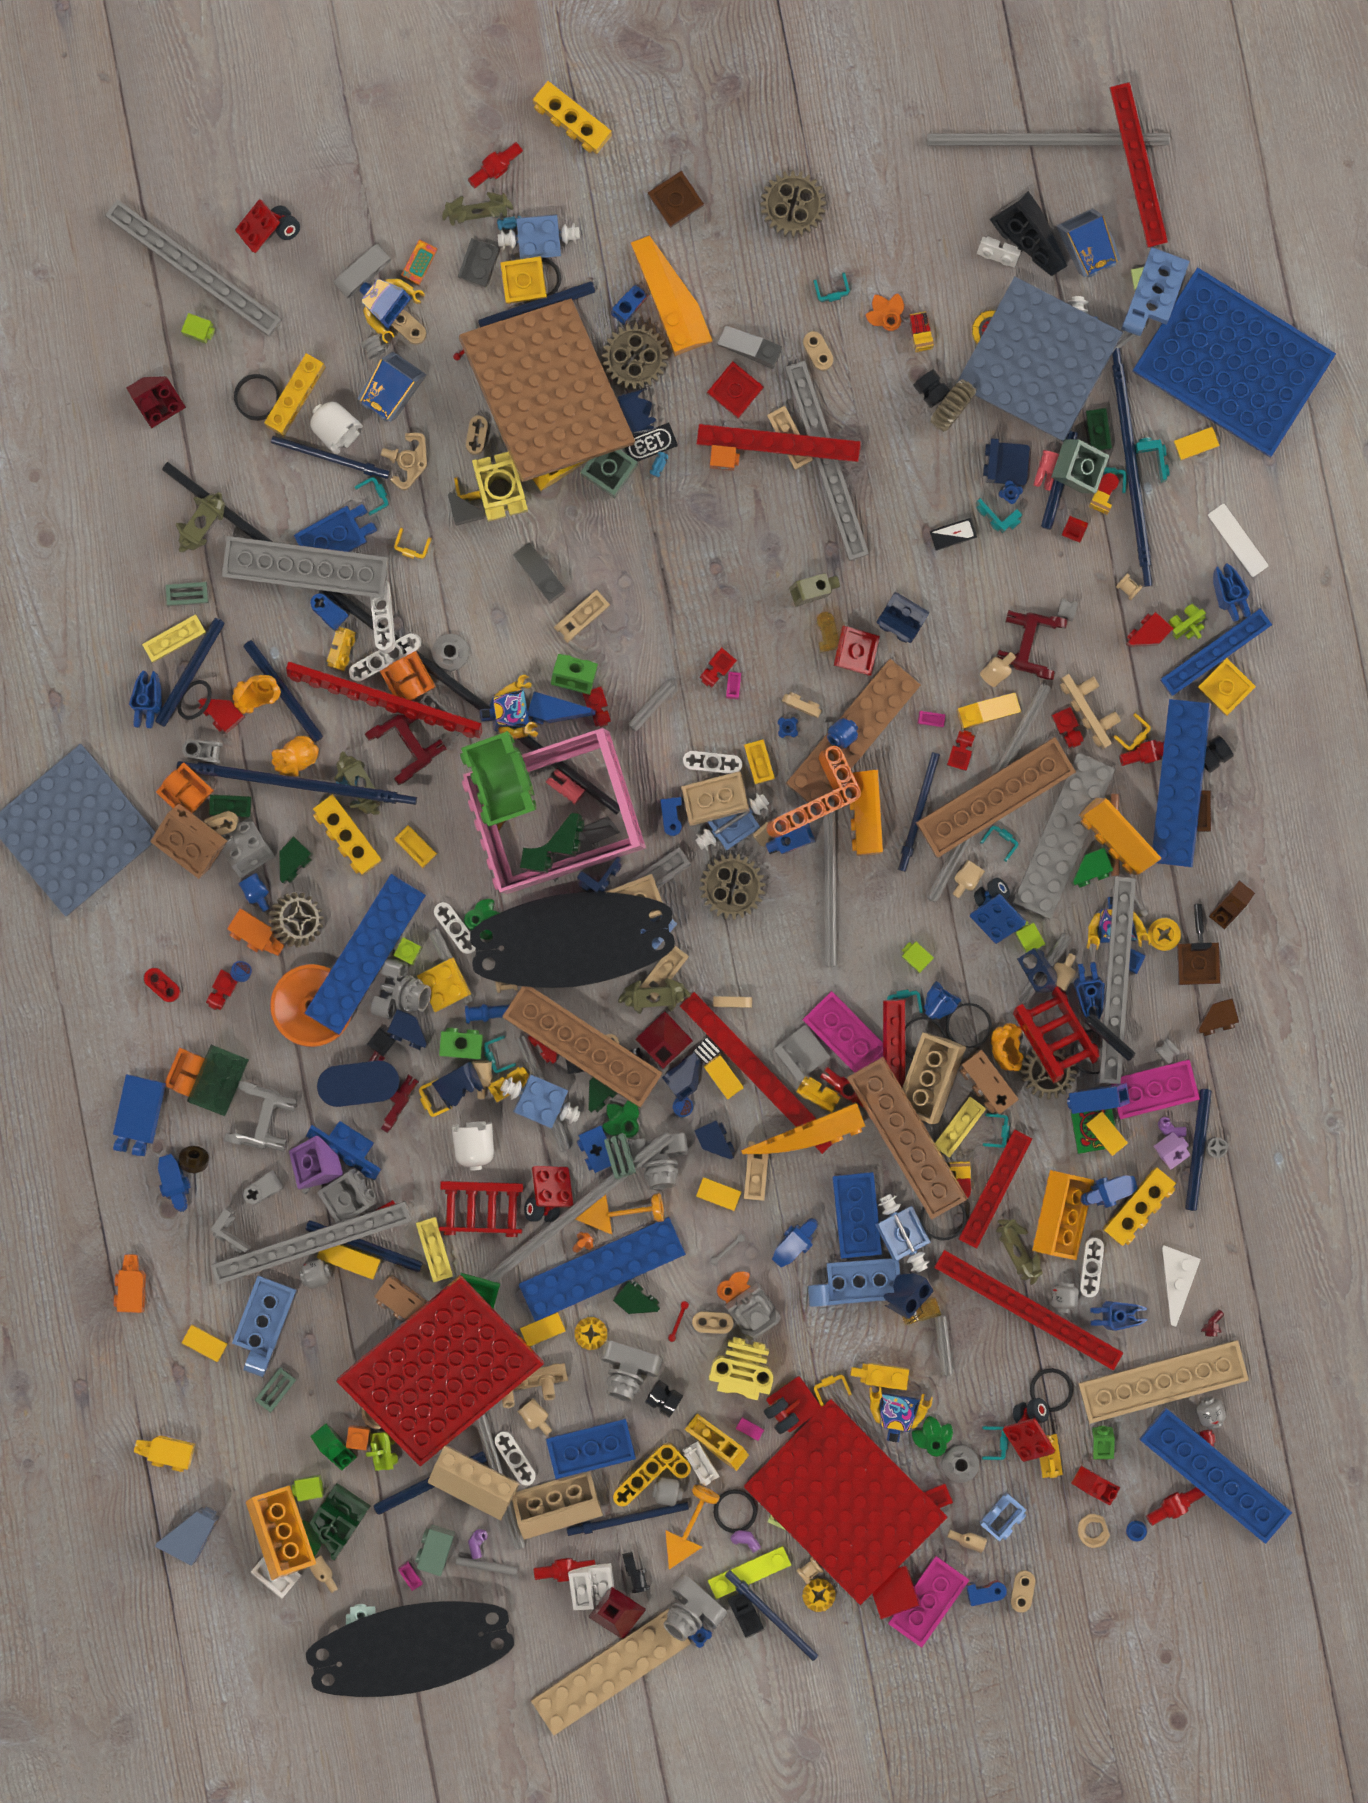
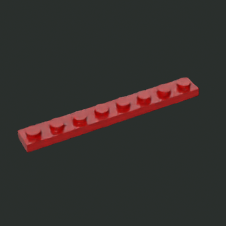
[1109,82,1168,248]
[697,424,861,463]

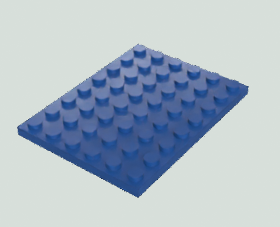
[1132,267,1336,458]

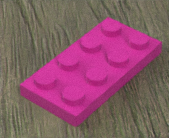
[802,991,883,1073]
[1110,1059,1200,1119]
[888,1555,969,1648]

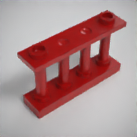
[1013,986,1100,1083]
[439,1181,524,1237]

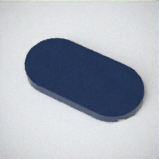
[317,1061,400,1107]

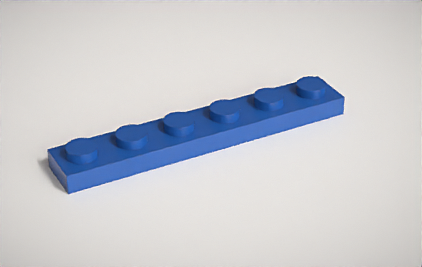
[1160,608,1272,696]

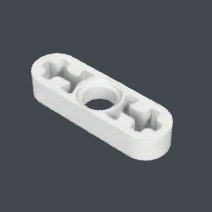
[683,751,742,774]
[434,902,476,954]
[1079,1237,1104,1297]
[495,1431,536,1485]

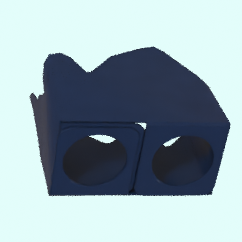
[618,388,657,436]
[1017,948,1057,993]
[432,1062,484,1109]
[883,1272,933,1319]

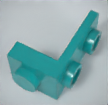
[1135,438,1170,483]
[976,498,1022,534]

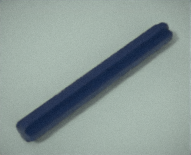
[1041,431,1078,530]

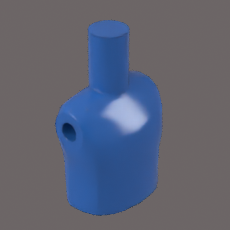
[238,873,270,912]

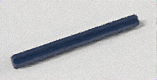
[478,281,595,328]
[155,618,224,727]
[243,640,323,743]
[1185,1089,1212,1211]
[305,1220,423,1272]
[374,1451,487,1515]

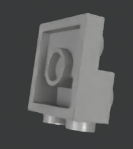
[317,1168,376,1223]

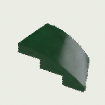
[310,1483,371,1561]

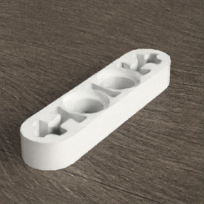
[370,580,396,653]
[349,633,422,682]

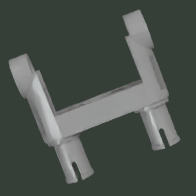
[224,1081,297,1152]

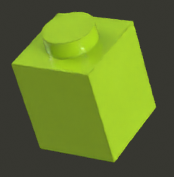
[181,313,215,344]
[1014,921,1045,953]
[393,937,423,965]
[901,941,934,973]
[292,1475,324,1501]

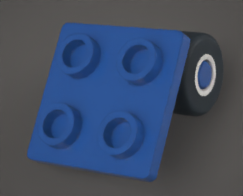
[970,878,1026,944]

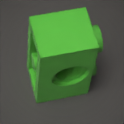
[551,654,598,694]
[439,1028,483,1059]

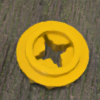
[1148,918,1181,951]
[574,1317,607,1350]
[802,1578,835,1612]

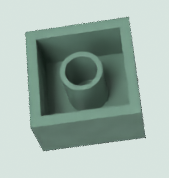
[1051,439,1109,494]
[580,449,638,499]
[415,1524,455,1576]

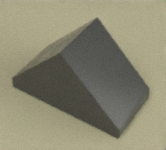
[448,492,486,526]

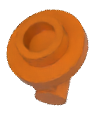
[572,1232,594,1253]

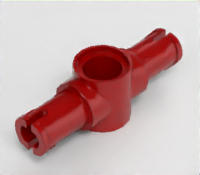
[468,142,523,189]
[1119,739,1164,766]
[820,1067,866,1110]
[1146,1487,1206,1526]
[533,1558,596,1582]

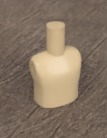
[980,652,1016,687]
[953,860,985,898]
[1053,953,1076,993]
[470,1060,493,1099]
[517,1398,552,1436]
[947,1530,987,1553]
[309,1555,338,1593]

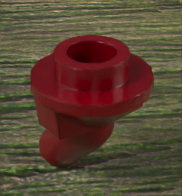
[1201,1310,1224,1337]

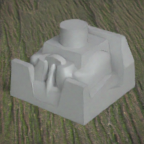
[724,1282,781,1340]

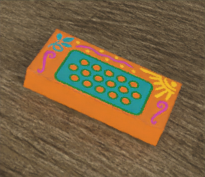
[401,239,438,286]

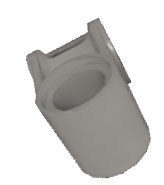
[182,739,223,764]
[243,1170,284,1204]

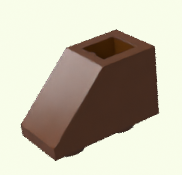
[1209,880,1255,930]
[1196,998,1239,1036]

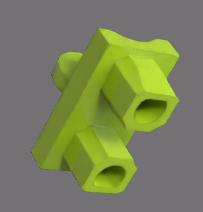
[1168,603,1206,640]
[366,1432,398,1471]

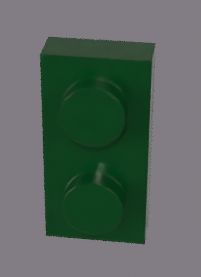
[1085,408,1112,451]
[209,794,252,818]

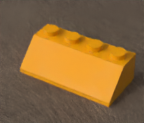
[849,770,883,856]
[1079,798,1161,875]
[1032,1170,1094,1260]
[246,1485,316,1580]

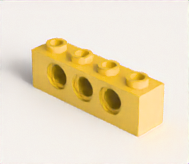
[533,81,612,154]
[264,353,326,437]
[313,794,383,875]
[1102,1167,1176,1246]

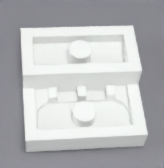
[568,1563,615,1610]

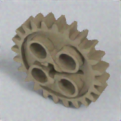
[760,170,826,238]
[602,323,668,391]
[699,853,766,920]

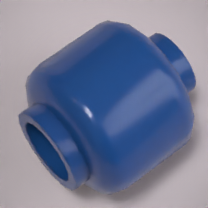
[827,718,858,749]

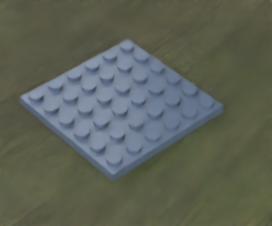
[957,276,1123,442]
[0,744,156,917]

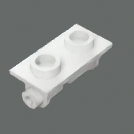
[977,236,1021,268]
[682,1441,720,1486]

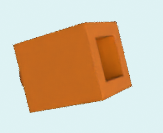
[710,445,740,471]
[346,1425,371,1450]

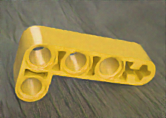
[613,1443,691,1507]

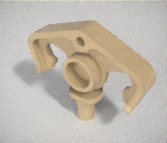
[381,433,427,491]

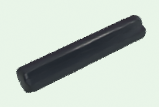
[1084,1014,1136,1061]

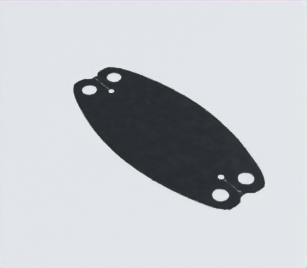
[470,892,675,988]
[305,1601,514,1697]

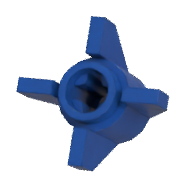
[924,981,961,1019]

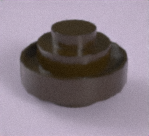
[178,1146,209,1173]

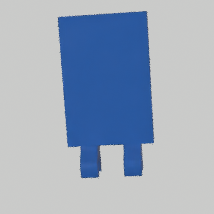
[294,504,378,552]
[113,1074,166,1156]

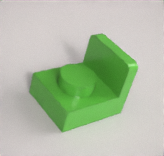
[1092,1426,1115,1459]

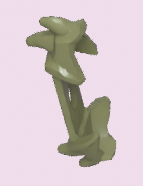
[442,192,513,226]
[176,492,225,552]
[334,751,380,815]
[618,978,691,1014]
[996,1219,1043,1285]

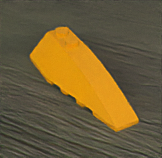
[631,235,713,356]
[741,1103,865,1154]

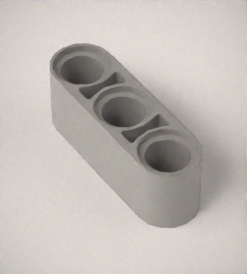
[334,244,391,298]

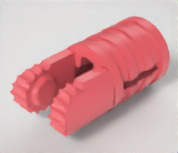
[1034,450,1059,491]
[546,769,586,805]

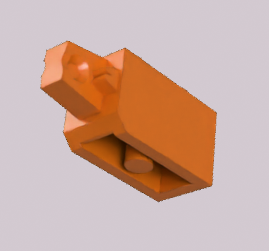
[227,908,285,956]
[114,1254,146,1313]

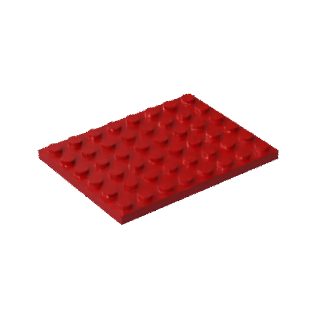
[336,1275,544,1467]
[743,1399,948,1605]

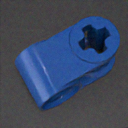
[310,594,349,631]

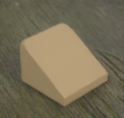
[753,822,774,847]

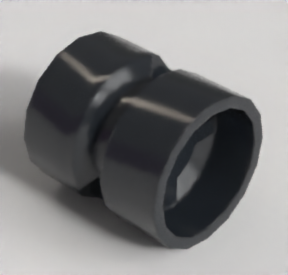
[913,369,950,408]
[1204,735,1234,773]
[645,1380,683,1418]

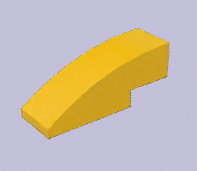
[317,1244,381,1279]

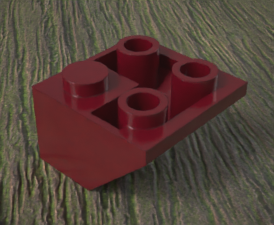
[126,376,186,429]
[635,1011,693,1069]
[589,1587,646,1639]

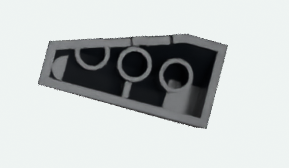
[990,191,1068,276]

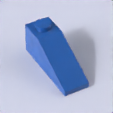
[528,691,596,725]

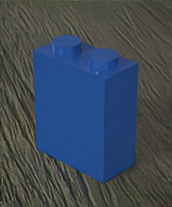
[1067,1083,1130,1114]

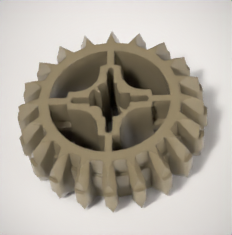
[930,379,976,432]
[269,892,324,948]
[1021,1049,1077,1100]

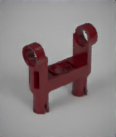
[997,610,1068,680]
[364,713,447,785]
[368,1051,419,1134]

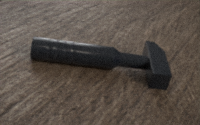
[1191,904,1212,951]

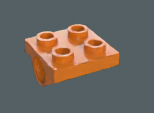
[380,651,436,701]
[156,762,214,814]
[165,1048,218,1102]

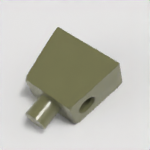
[789,573,840,607]

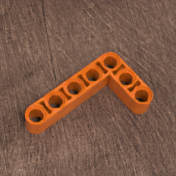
[766,746,861,838]

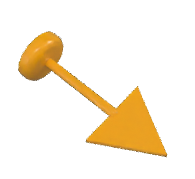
[575,1193,664,1234]
[665,1484,720,1570]

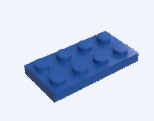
[832,1172,882,1259]
[546,1418,636,1479]

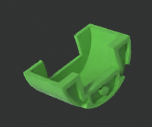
[460,731,536,827]

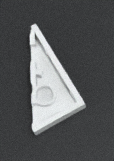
[1162,1245,1201,1327]

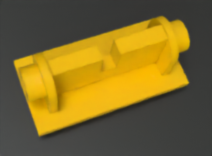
[326,627,356,671]
[488,1066,529,1102]
[796,1076,841,1113]
[1039,1434,1063,1478]

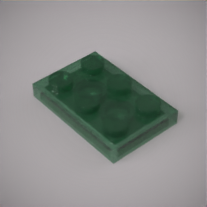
[187,1044,249,1116]

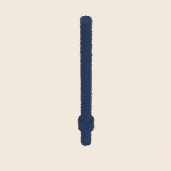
[271,435,390,479]
[898,752,940,872]
[567,1502,689,1536]
[725,1570,818,1661]

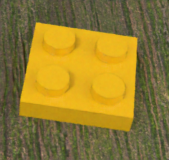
[500,256,547,304]
[1197,658,1256,716]
[417,957,471,1012]

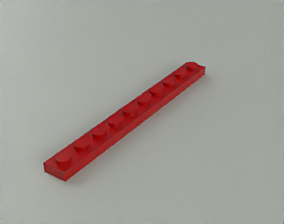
[286,662,482,738]
[680,992,832,1154]
[934,1250,1123,1371]

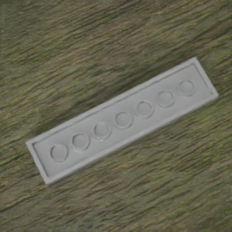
[222,536,389,598]
[1013,753,1115,919]

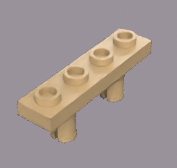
[1060,674,1121,749]
[502,1363,568,1408]

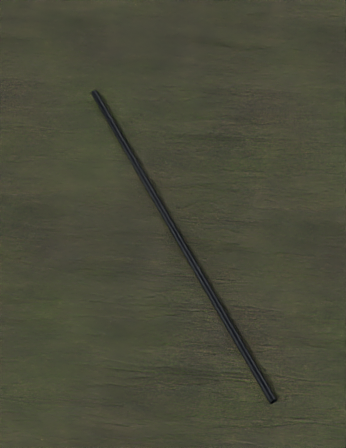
[162,462,620,815]

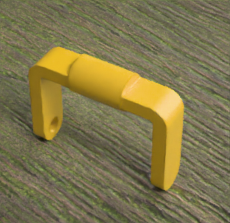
[454,478,490,501]
[394,528,432,559]
[1113,713,1151,751]
[419,1079,452,1117]
[814,1374,852,1407]

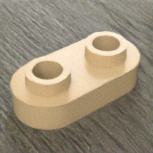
[392,310,427,345]
[803,331,833,371]
[781,692,822,718]
[692,1311,733,1334]
[1010,1570,1035,1612]

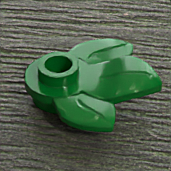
[464,899,499,940]
[602,1100,639,1138]
[912,1416,953,1457]

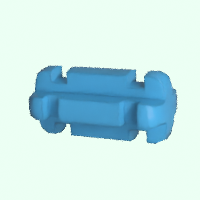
[497,216,521,230]
[650,452,668,477]

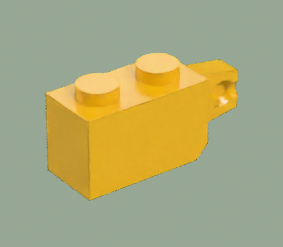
[850,1362,909,1390]
[134,1435,195,1472]

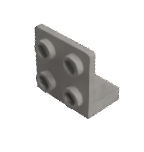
[221,817,275,878]
[773,1025,830,1082]
[211,1207,251,1253]

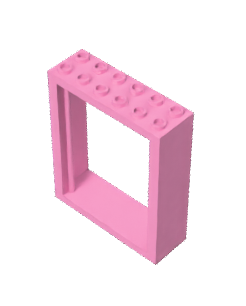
[462,728,646,894]

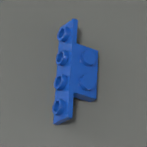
[306,1121,381,1180]

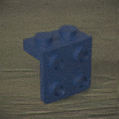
[983,438,1030,486]
[876,591,930,643]
[577,857,622,893]

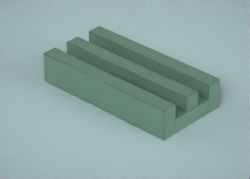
[165,582,209,606]
[604,1133,636,1180]
[255,1367,297,1413]

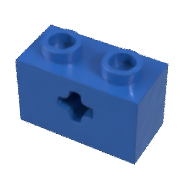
[577,1125,618,1173]

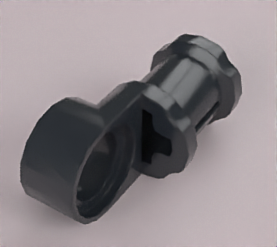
[622,1552,650,1593]

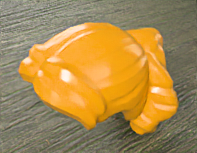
[232,675,281,714]
[271,736,319,777]
[991,1023,1024,1072]

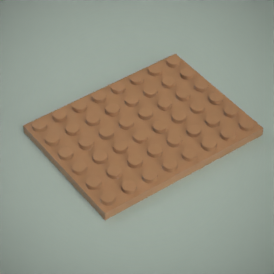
[459,298,635,482]

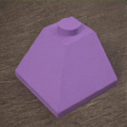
[289,1136,343,1189]

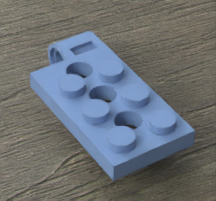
[1121,247,1190,336]
[808,1258,900,1307]
[232,1275,297,1377]

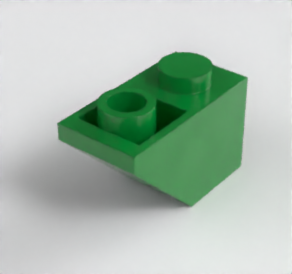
[1071,848,1113,888]
[310,1423,357,1471]

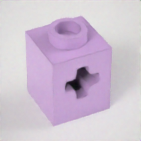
[1153,1132,1190,1170]

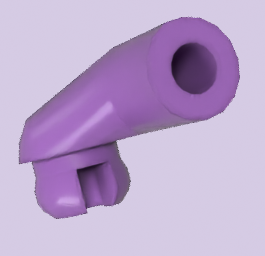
[1158,1117,1186,1137]
[468,1529,488,1559]
[731,1530,761,1553]

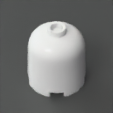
[310,402,363,454]
[452,1121,494,1170]

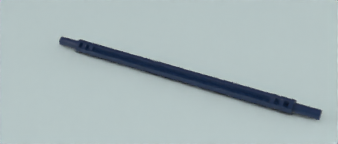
[1112,348,1153,587]
[177,761,417,805]

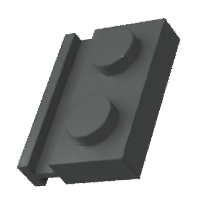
[458,238,500,287]

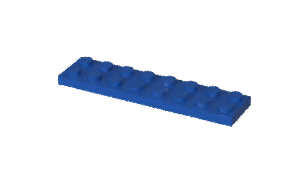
[1152,699,1211,867]
[304,874,426,1035]
[519,1217,686,1322]
[1139,1407,1292,1544]

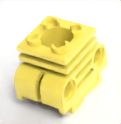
[472,451,528,522]
[709,1337,773,1400]

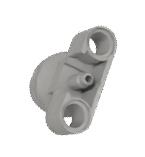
[371,957,431,1019]
[628,1133,688,1190]
[600,1341,663,1402]
[663,1575,727,1641]

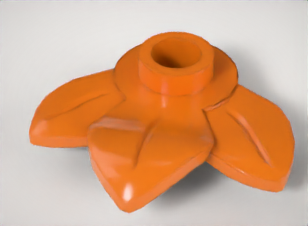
[865,293,904,331]
[717,1271,751,1304]

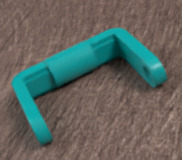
[813,272,850,302]
[1103,467,1126,493]
[355,477,389,516]
[980,825,1019,862]
[887,989,923,1013]
[484,1035,516,1073]
[983,1113,1010,1148]
[982,1426,1008,1460]

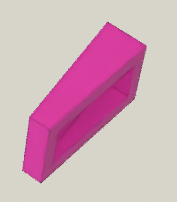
[726,672,741,700]
[917,711,945,727]
[736,1417,764,1441]
[398,1561,423,1591]

